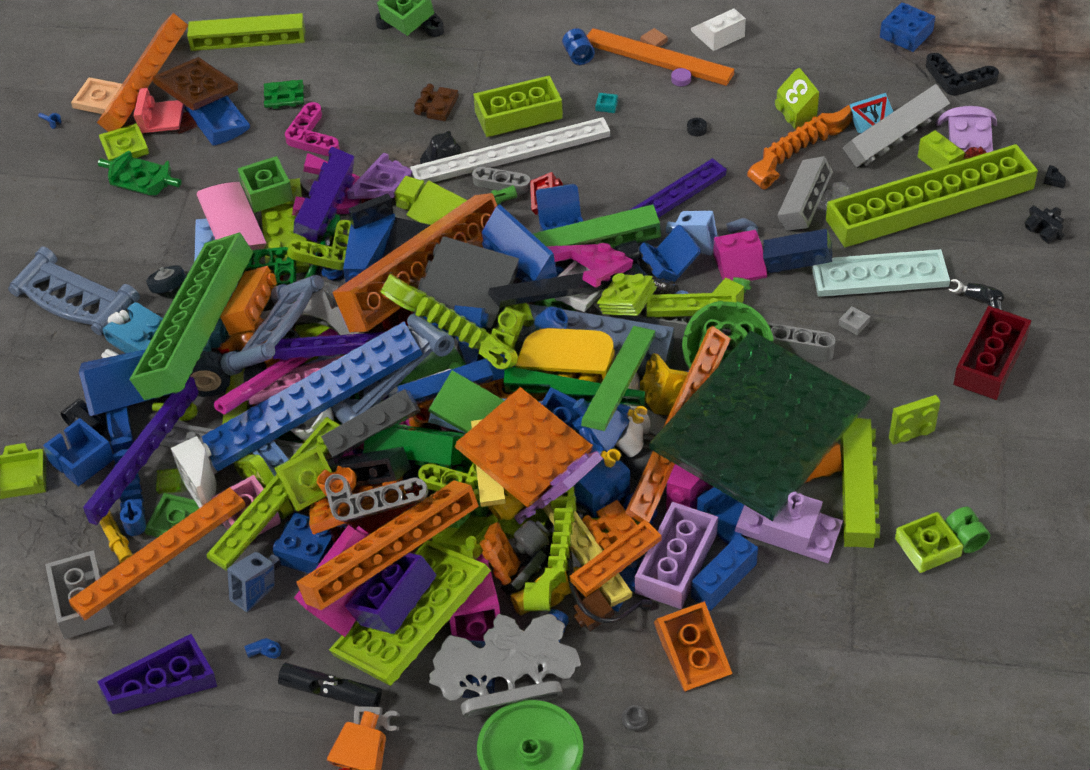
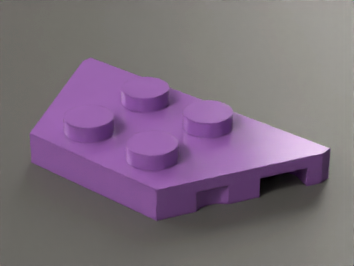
[347,153,412,199]

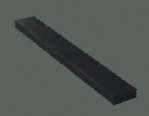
[488,264,648,307]

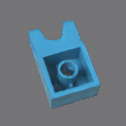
[102,302,163,353]

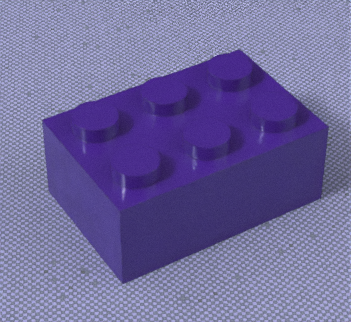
[345,553,437,634]

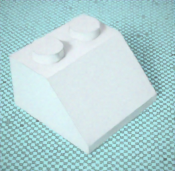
[691,9,746,51]

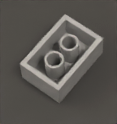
[45,550,114,639]

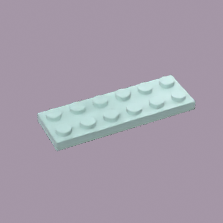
[811,249,950,297]

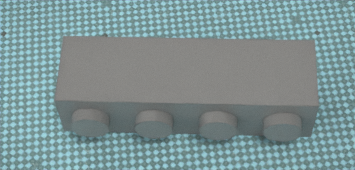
[777,156,833,231]

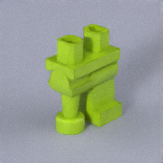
[491,306,527,355]

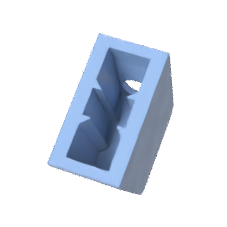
[666,211,718,256]

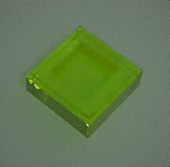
[156,468,182,494]

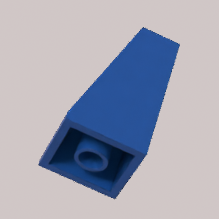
[343,213,396,283]
[79,349,172,416]

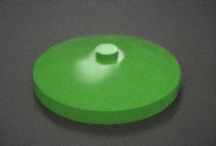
[477,700,584,770]

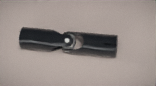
[278,662,382,707]

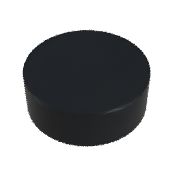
[687,118,707,137]

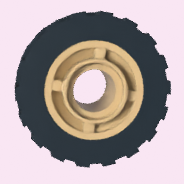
[190,351,231,397]

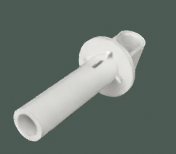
[615,373,651,457]

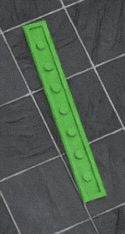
[581,326,655,431]

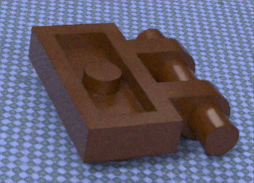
[414,83,459,122]

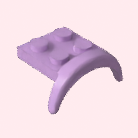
[936,106,997,158]

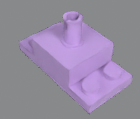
[735,487,843,564]

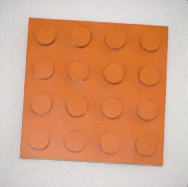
[455,387,593,508]
[309,476,407,535]

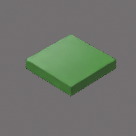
[145,493,199,537]

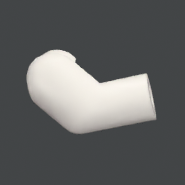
[108,310,129,325]

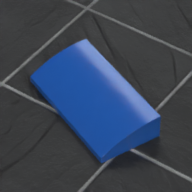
[184,96,250,146]
[397,358,493,404]

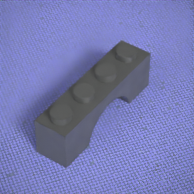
[321,389,421,458]

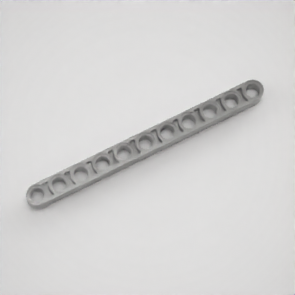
[595,297,835,362]

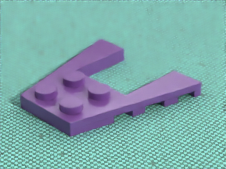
[514,451,603,524]

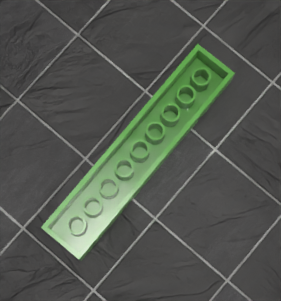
[129,232,253,400]

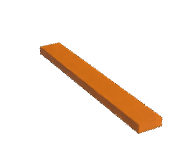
[587,28,734,86]

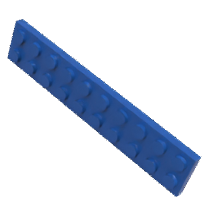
[201,322,423,472]

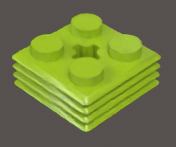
[597,273,657,316]
[895,512,963,573]

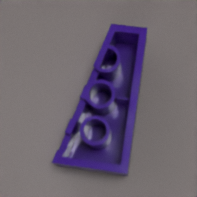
[293,146,355,242]
[97,634,217,715]

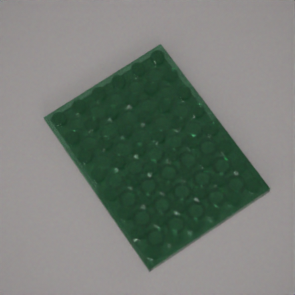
[649,330,871,522]

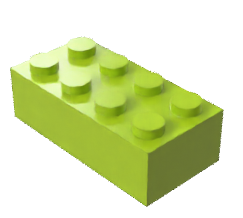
[473,75,563,137]

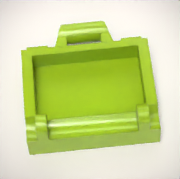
[0,443,46,499]
[431,514,502,560]

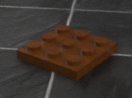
[153,57,238,111]

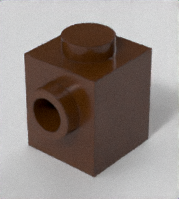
[573,589,615,631]

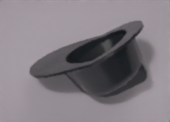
[420,131,461,164]

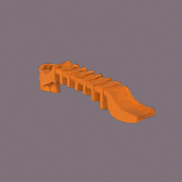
[747,104,853,190]

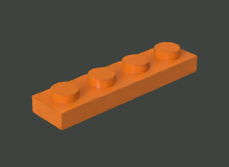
[570,520,662,597]

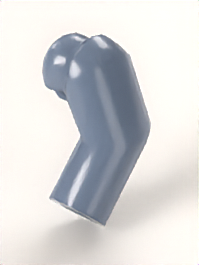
[726,218,758,234]

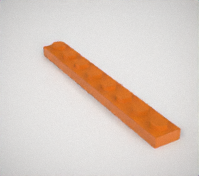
[68,487,246,621]

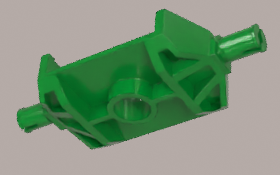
[98,151,181,195]

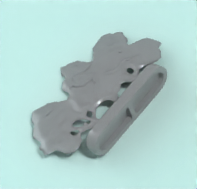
[429,614,581,718]

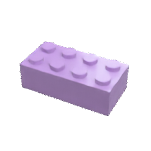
[635,502,718,609]

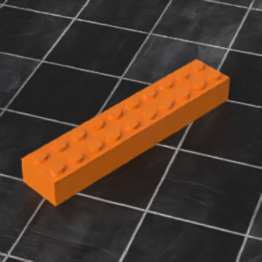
[332,193,497,333]

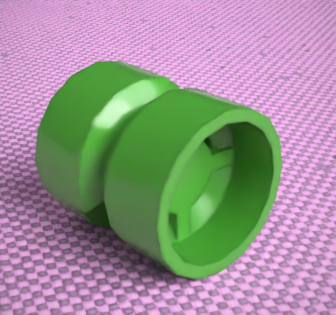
[945,506,991,553]

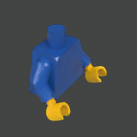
[573,398,647,467]

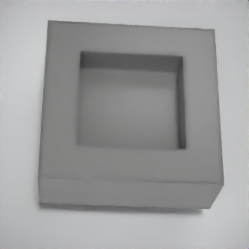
[839,306,870,335]

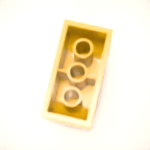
[516,328,616,399]

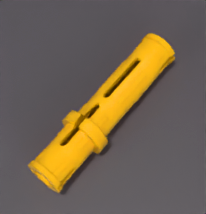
[99,509,133,564]

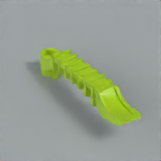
[380,274,518,369]
[523,486,576,611]

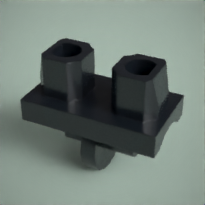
[1024,205,1065,244]

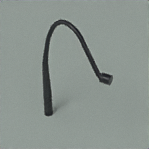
[566,547,652,623]

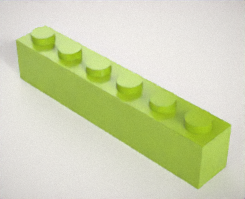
[187,13,305,51]
[841,418,880,548]

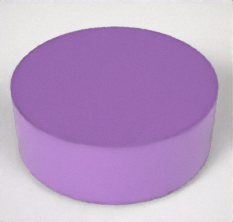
[671,68,691,86]

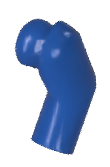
[244,638,282,658]

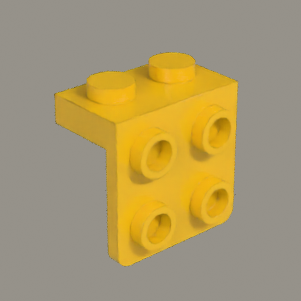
[640,353,688,415]

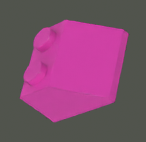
[713,230,767,281]

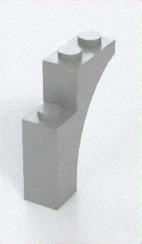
[293,288,369,335]

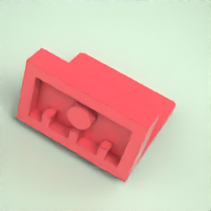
[133,88,184,133]

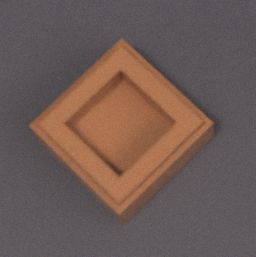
[640,28,668,47]

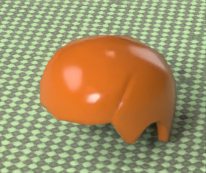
[316,466,357,496]

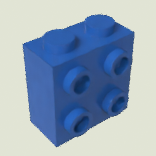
[880,2,935,52]
[273,513,340,574]

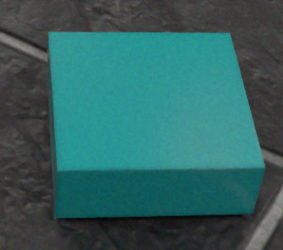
[595,93,619,113]

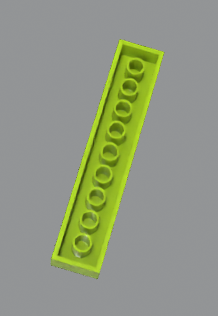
[826,144,1038,248]

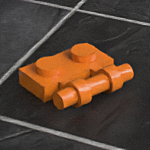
[582,500,637,550]
[479,522,521,585]

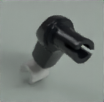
[949,279,1005,310]

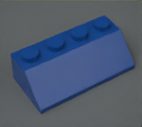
[482,204,557,282]

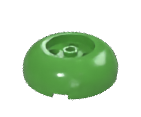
[682,301,774,391]

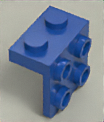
[536,184,583,231]
[639,225,701,283]
[697,474,746,544]

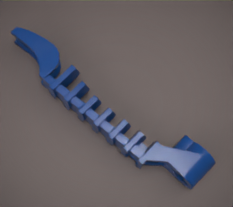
[106,406,146,536]

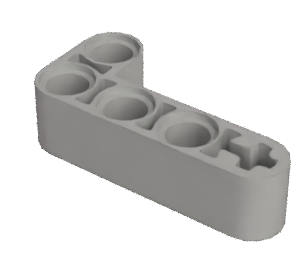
[325,474,428,522]

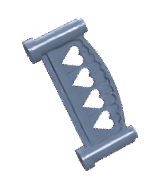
[8,246,140,335]
[221,275,324,376]
[331,313,454,424]

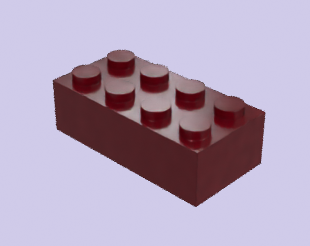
[953,306,1032,400]

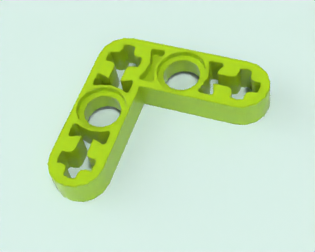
[287,220,351,270]
[233,454,294,519]
[418,463,480,501]

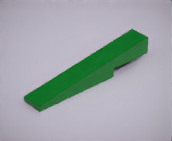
[504,367,645,406]

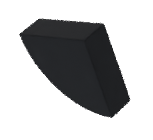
[1043,165,1066,189]

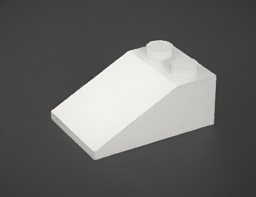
[171,436,217,508]

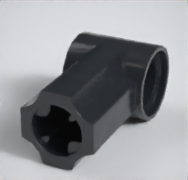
[60,398,106,435]

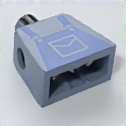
[227,552,281,612]

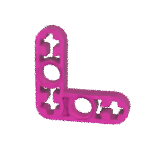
[285,102,340,156]

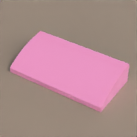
[197,182,266,250]

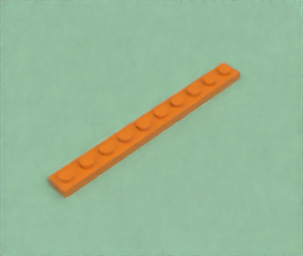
[625,326,731,523]

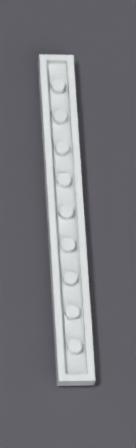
[410,117,610,185]

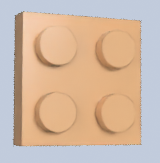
[71,77,122,114]

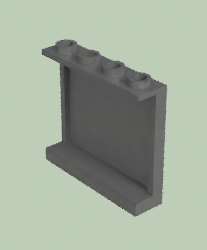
[413,236,519,334]

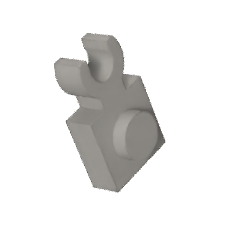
[354,706,400,732]

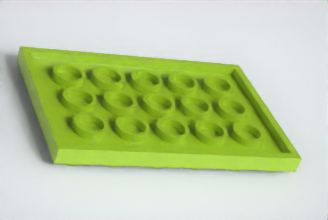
[329,540,491,686]

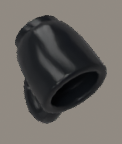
[614,240,642,269]

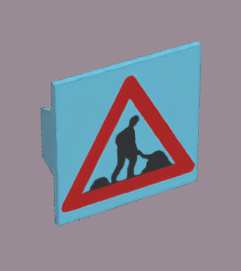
[849,93,893,133]

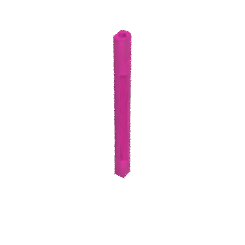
[214,328,338,415]

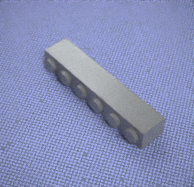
[842,84,950,168]

